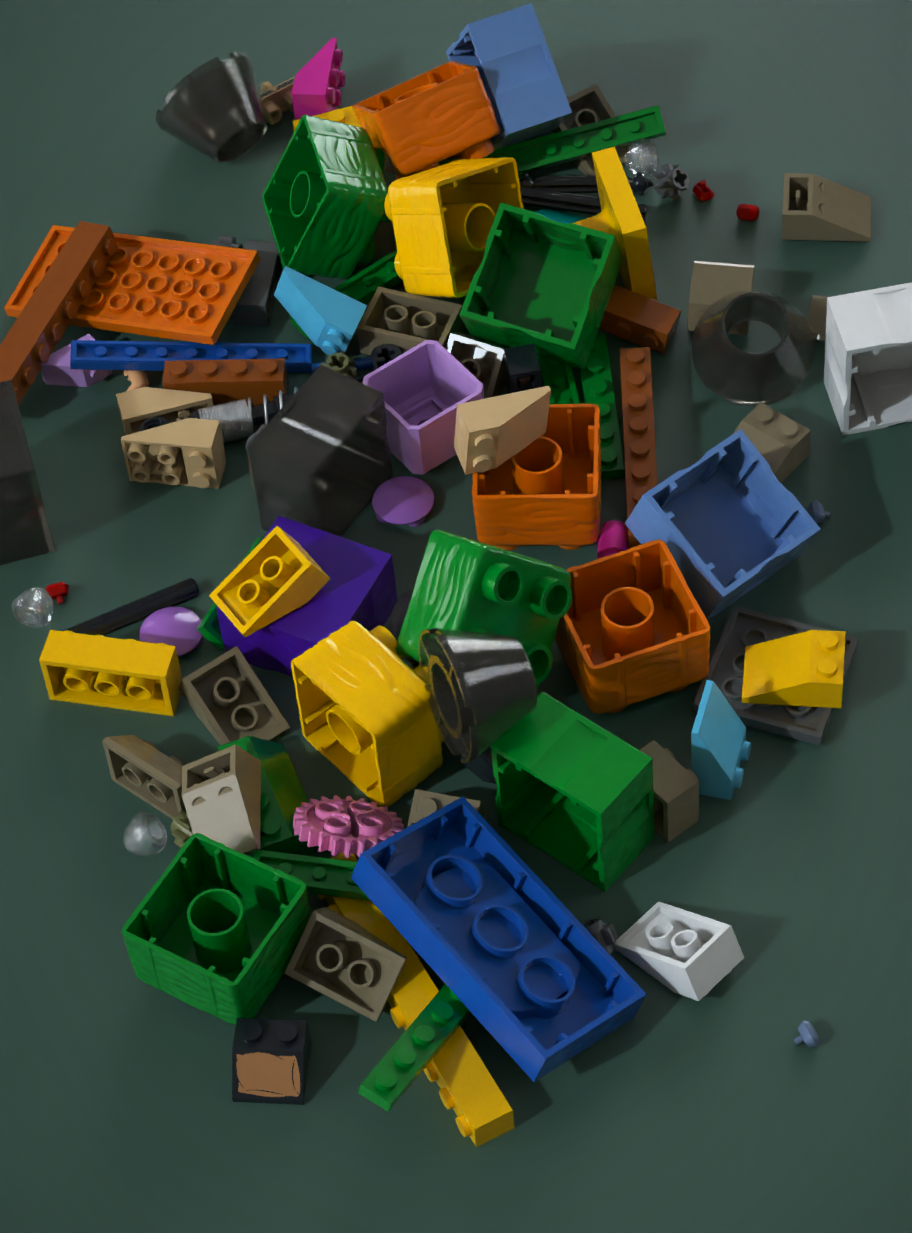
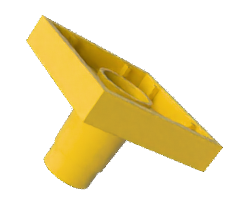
[571,146,658,301]

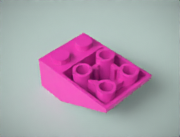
[292,37,345,120]

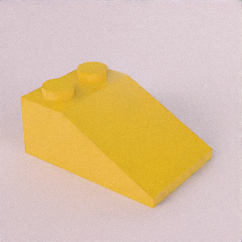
[209,526,330,637]
[742,630,846,708]

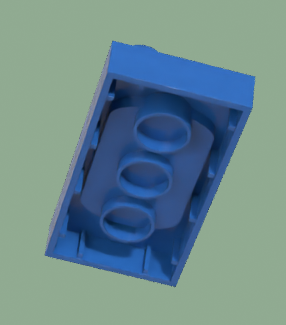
[351,796,647,1082]

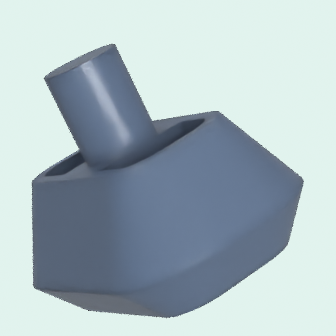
[807,500,830,524]
[794,1020,820,1047]

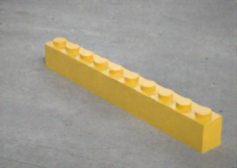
[317,853,515,1147]

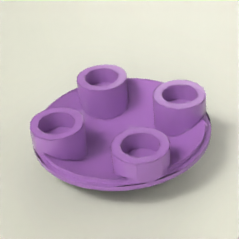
[372,476,434,527]
[139,607,204,657]

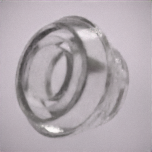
[624,139,659,177]
[11,587,53,628]
[123,812,167,856]

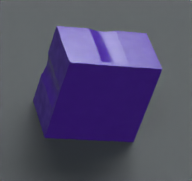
[216,515,398,678]

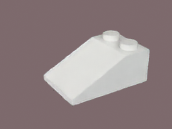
[613,901,744,1001]

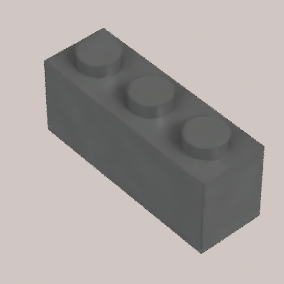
[232,241,282,326]

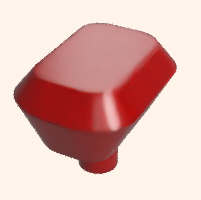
[692,180,714,201]
[736,204,760,221]
[44,581,69,605]

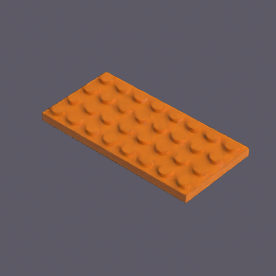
[4,225,261,345]

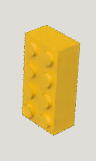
[39,630,182,716]

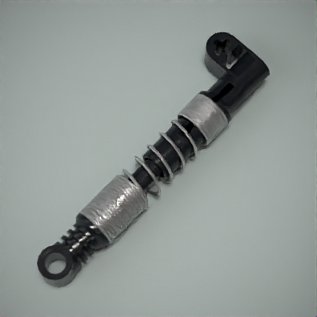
[140,344,402,443]

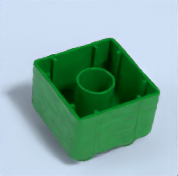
[262,115,391,279]
[396,530,572,693]
[122,833,311,1026]

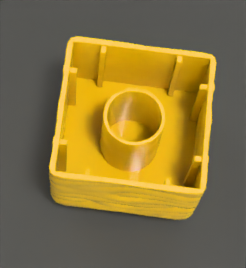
[384,157,524,298]
[291,621,450,808]

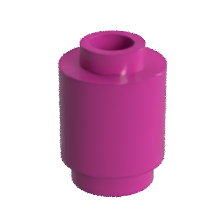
[597,520,629,559]

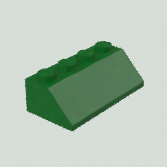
[218,736,319,856]

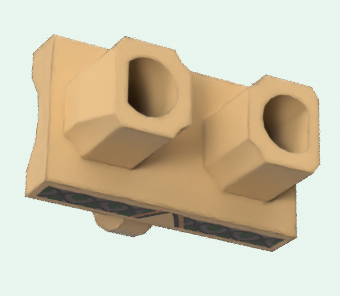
[251,77,295,125]

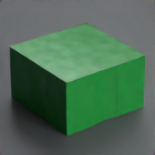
[459,202,624,370]
[491,692,655,892]

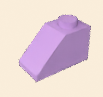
[41,334,112,387]

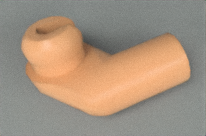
[124,370,149,391]

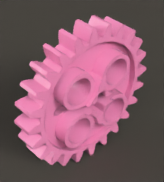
[292,795,404,858]

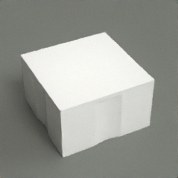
[824,282,912,436]

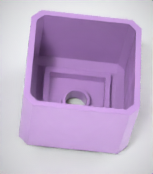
[362,340,484,475]

